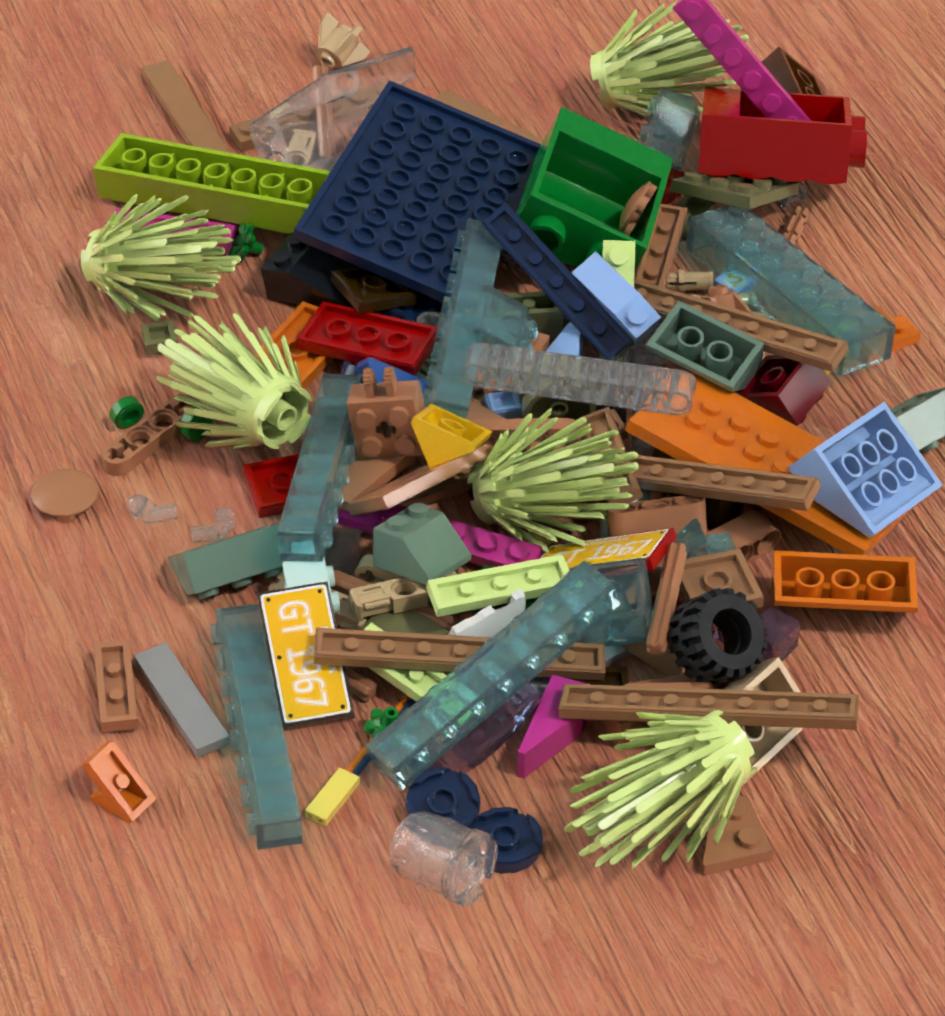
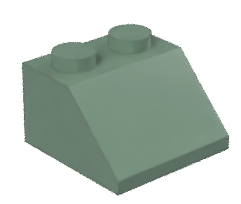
[373,503,471,585]

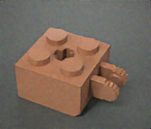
[346,367,425,459]

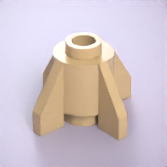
[317,12,370,68]

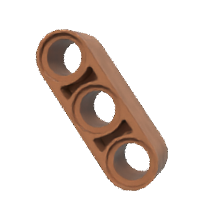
[607,495,707,540]

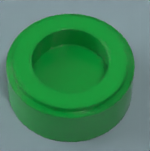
[109,396,144,429]
[180,406,213,441]

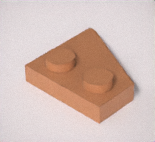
[702,795,773,876]

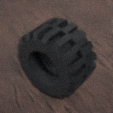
[668,588,768,686]

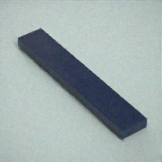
[481,202,634,365]

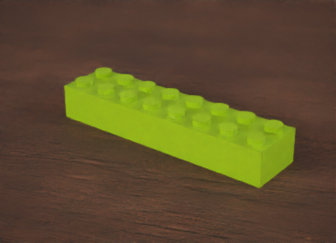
[93,133,331,234]

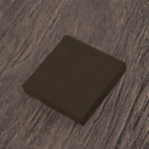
[330,267,417,313]

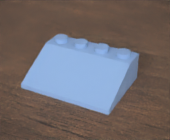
[788,402,942,538]

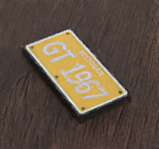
[257,581,355,731]

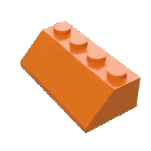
[771,550,918,613]

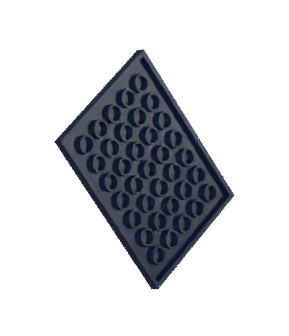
[292,80,541,313]

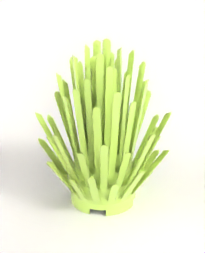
[590,2,749,123]
[81,194,241,321]
[156,313,312,450]
[467,408,639,552]
[564,710,757,869]

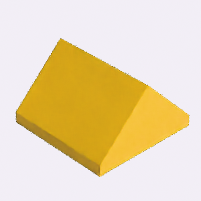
[411,403,492,468]

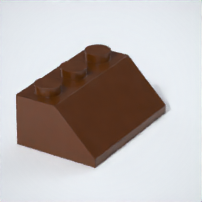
[762,47,824,95]

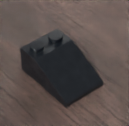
[260,232,359,308]

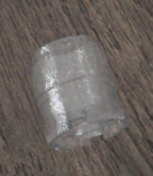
[389,811,497,907]

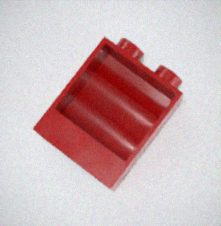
[698,87,867,184]

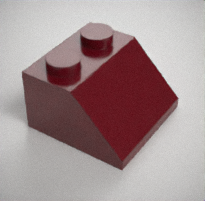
[736,355,831,426]

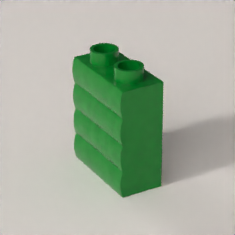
[517,106,673,269]

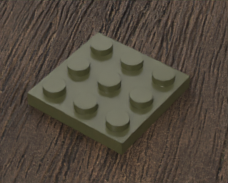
[671,172,800,209]

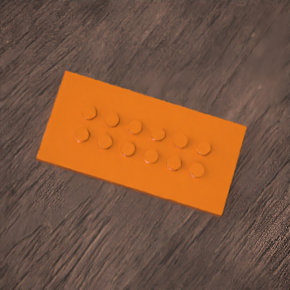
[625,370,917,555]

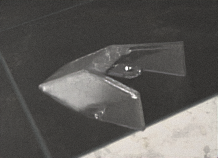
[248,46,417,171]

